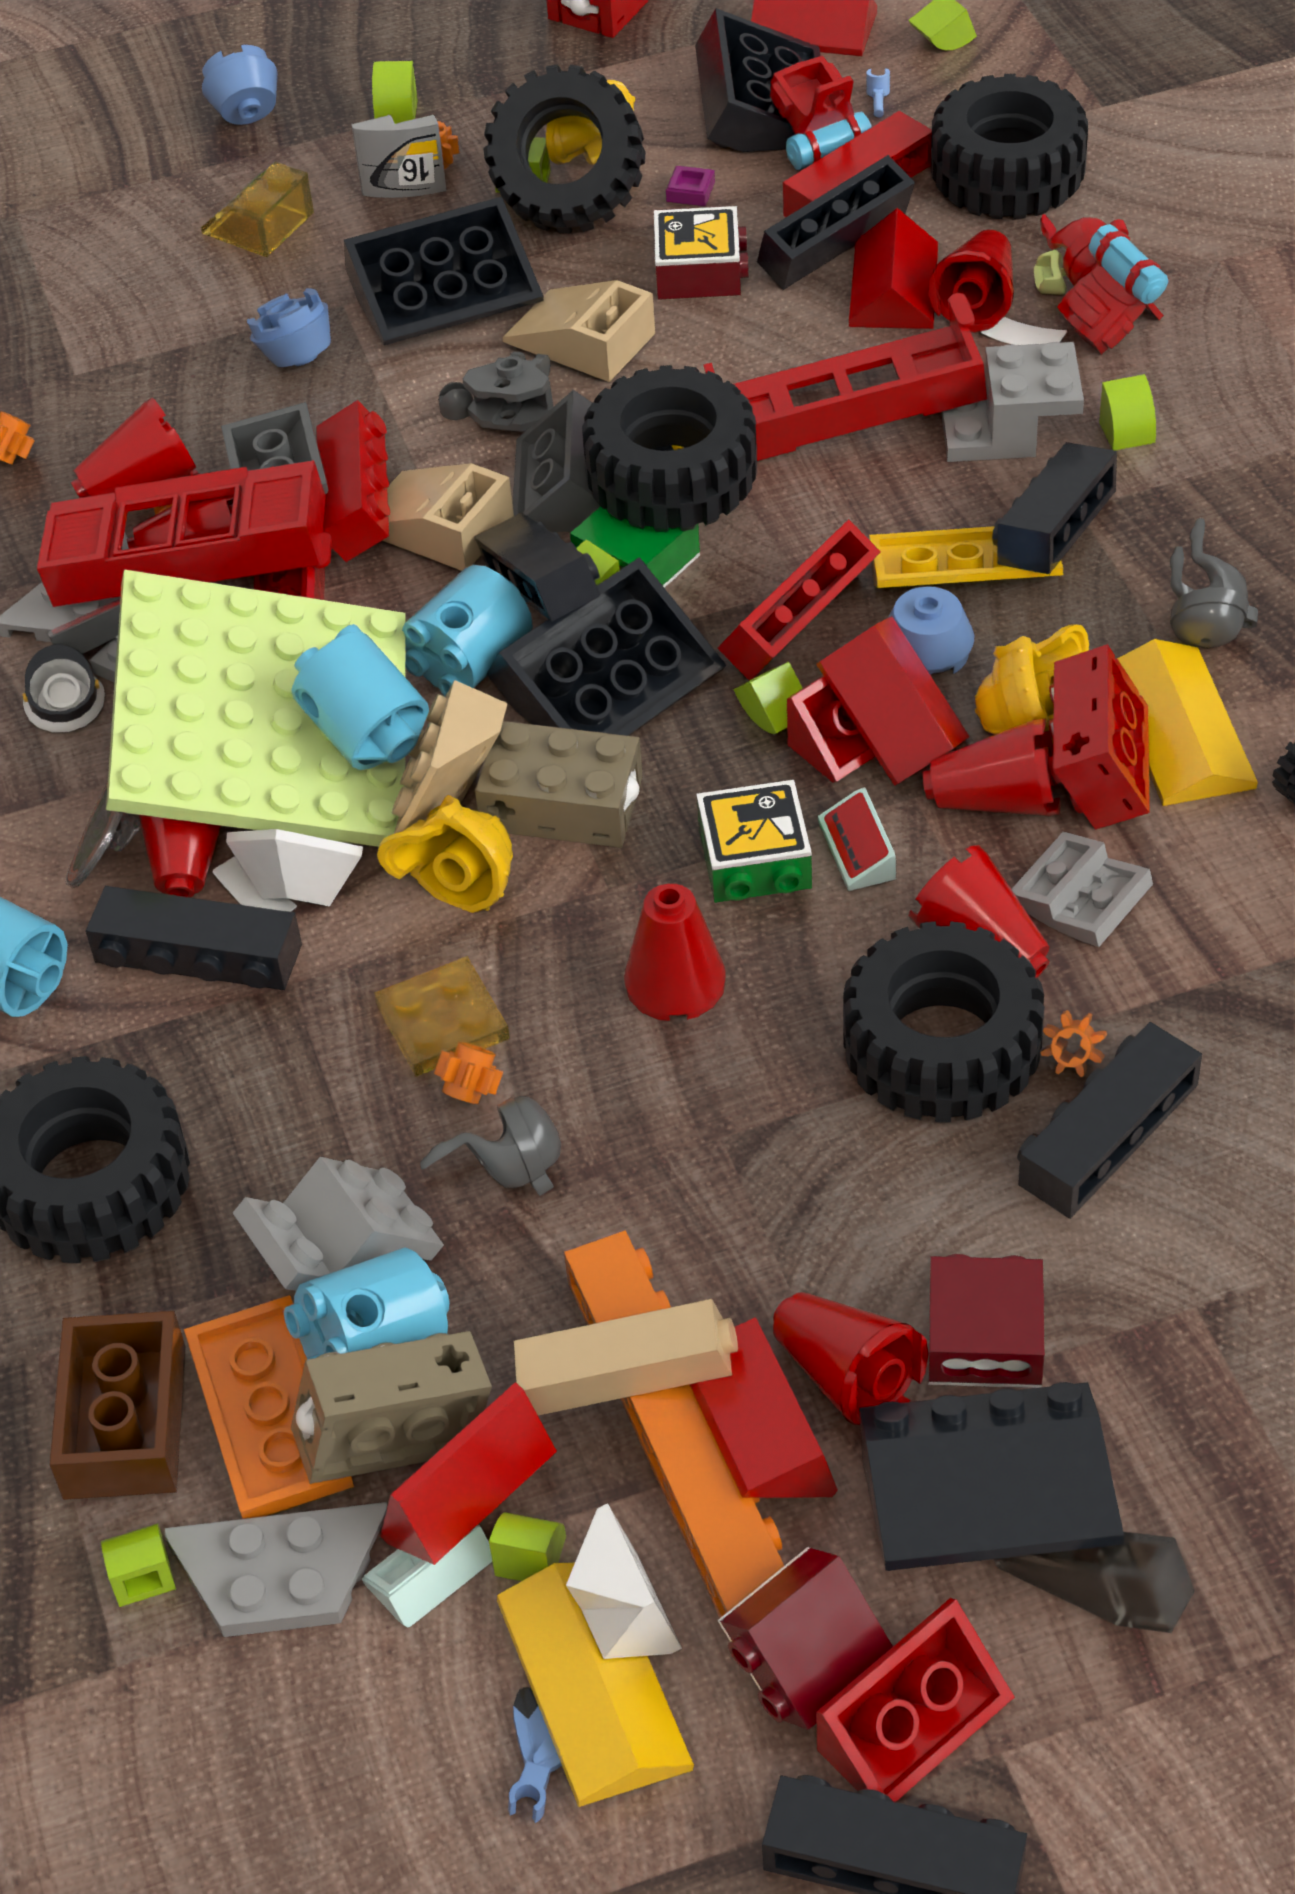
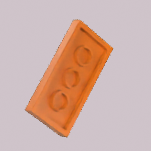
[184,1295,354,1519]

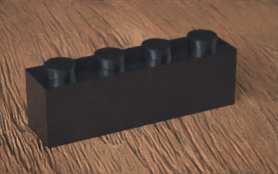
[757,155,915,290]
[992,442,1117,575]
[474,512,601,622]
[85,886,302,990]
[1017,1022,1202,1219]
[762,1775,1027,1894]

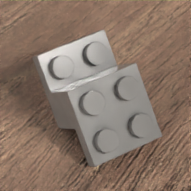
[941,342,1084,462]
[233,1157,444,1291]

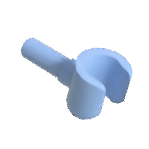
[866,69,890,118]

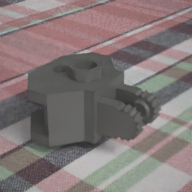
[462,352,554,432]

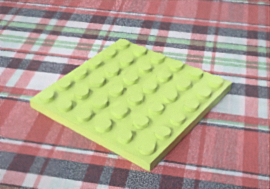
[106,570,406,847]

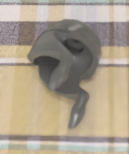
[1170,518,1258,648]
[420,1095,561,1197]

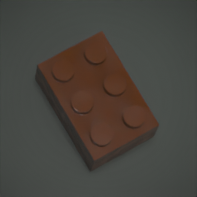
[49,1311,186,1500]

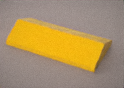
[869,526,1063,588]
[1117,639,1258,806]
[497,1563,694,1807]

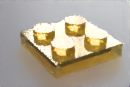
[374,956,510,1077]

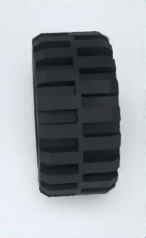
[483,64,646,234]
[931,74,1088,219]
[582,365,757,532]
[843,921,1045,1123]
[0,1056,190,1263]

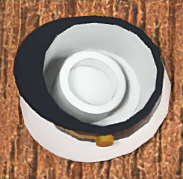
[23,644,105,733]

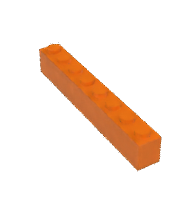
[564,1230,784,1618]

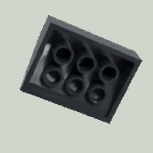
[695,8,821,152]
[344,196,544,346]
[487,557,726,736]
[859,1382,1124,1571]

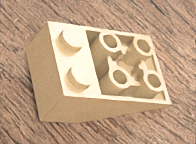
[503,280,655,382]
[382,463,514,571]
[391,680,507,834]

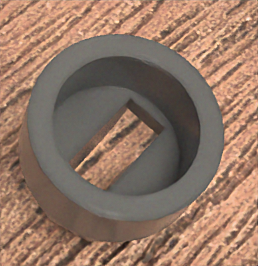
[438,382,473,420]

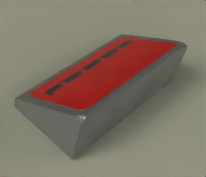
[47,599,120,654]

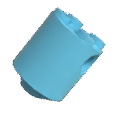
[402,565,533,696]
[291,624,429,770]
[0,897,68,1017]
[284,1247,450,1360]

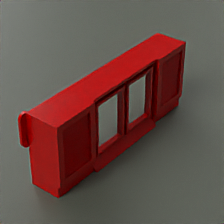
[703,293,987,461]
[37,460,332,607]

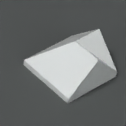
[226,829,363,906]
[566,1503,682,1659]

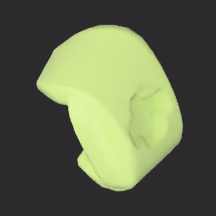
[1034,250,1067,295]

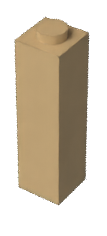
[514,1299,738,1415]

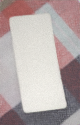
[981,317,1067,345]
[213,856,297,912]

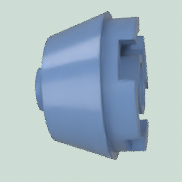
[202,45,278,125]
[247,288,331,367]
[888,587,974,675]

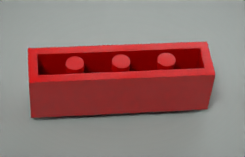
[783,111,932,217]
[316,400,390,562]
[717,519,881,681]

